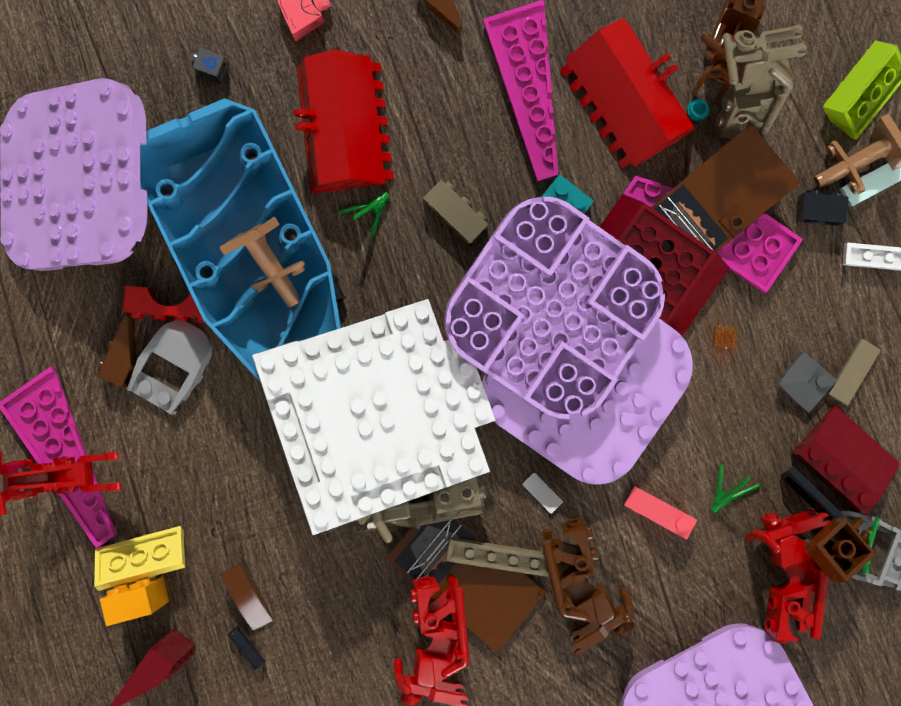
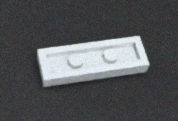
[843,243,901,271]

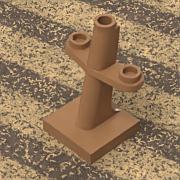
[814,113,901,194]
[220,217,305,308]

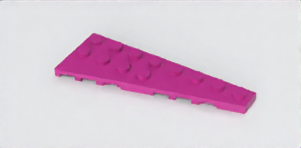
[483,0,558,183]
[0,367,117,548]

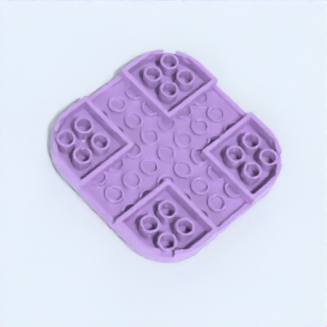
[0,78,147,271]
[444,197,665,419]
[480,319,693,484]
[620,623,813,706]

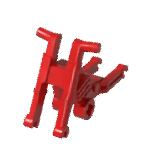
[0,451,122,516]

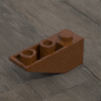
[97,316,136,387]

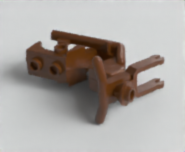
[692,0,765,105]
[542,519,636,655]

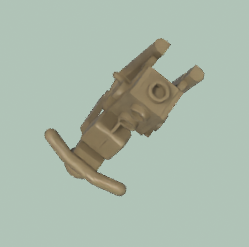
[716,25,807,139]
[355,477,487,543]

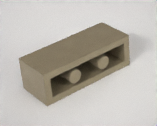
[423,179,489,246]

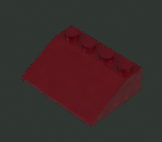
[791,405,900,514]
[110,629,195,706]

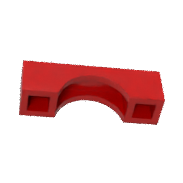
[123,286,206,323]

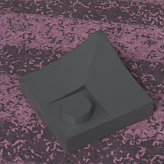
[777,352,837,413]

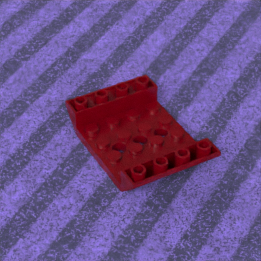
[599,194,730,336]

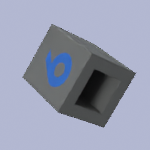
[192,48,229,83]

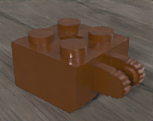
[804,517,875,583]

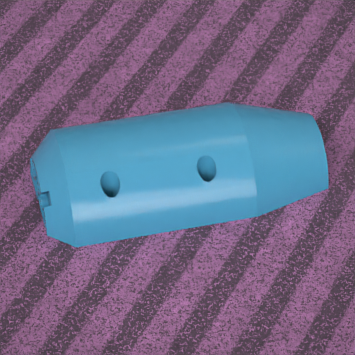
[140,98,341,381]

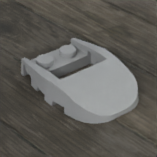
[127,321,213,415]
[823,511,901,591]

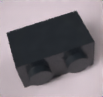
[796,190,849,226]

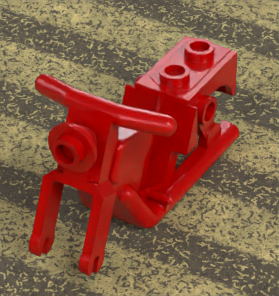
[745,509,830,644]
[394,576,469,706]

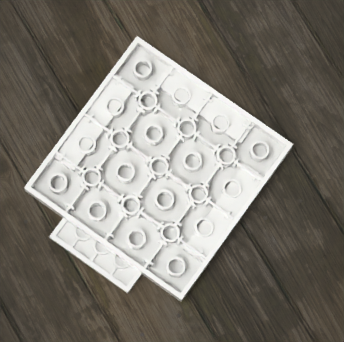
[252,299,495,535]

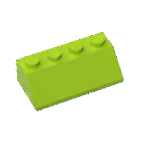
[823,40,901,140]

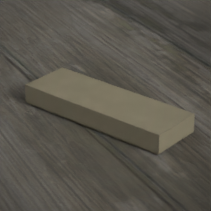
[827,339,881,406]

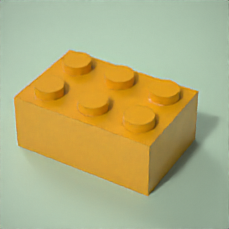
[100,576,169,626]

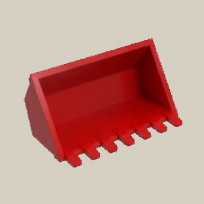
[560,18,696,169]
[293,49,394,195]

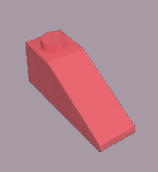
[624,486,697,540]

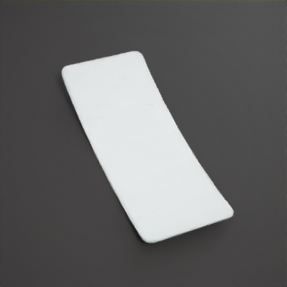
[523,473,563,514]

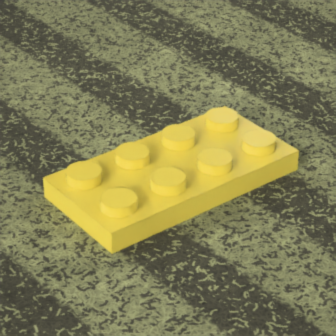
[94,526,185,591]

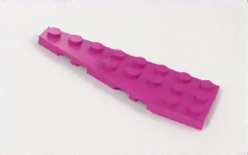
[623,176,803,293]

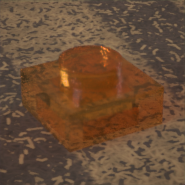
[712,325,738,350]

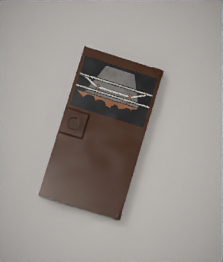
[651,123,801,252]
[385,519,546,653]

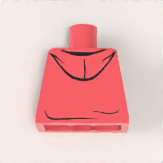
[277,0,331,41]

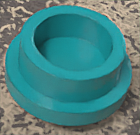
[687,99,709,121]

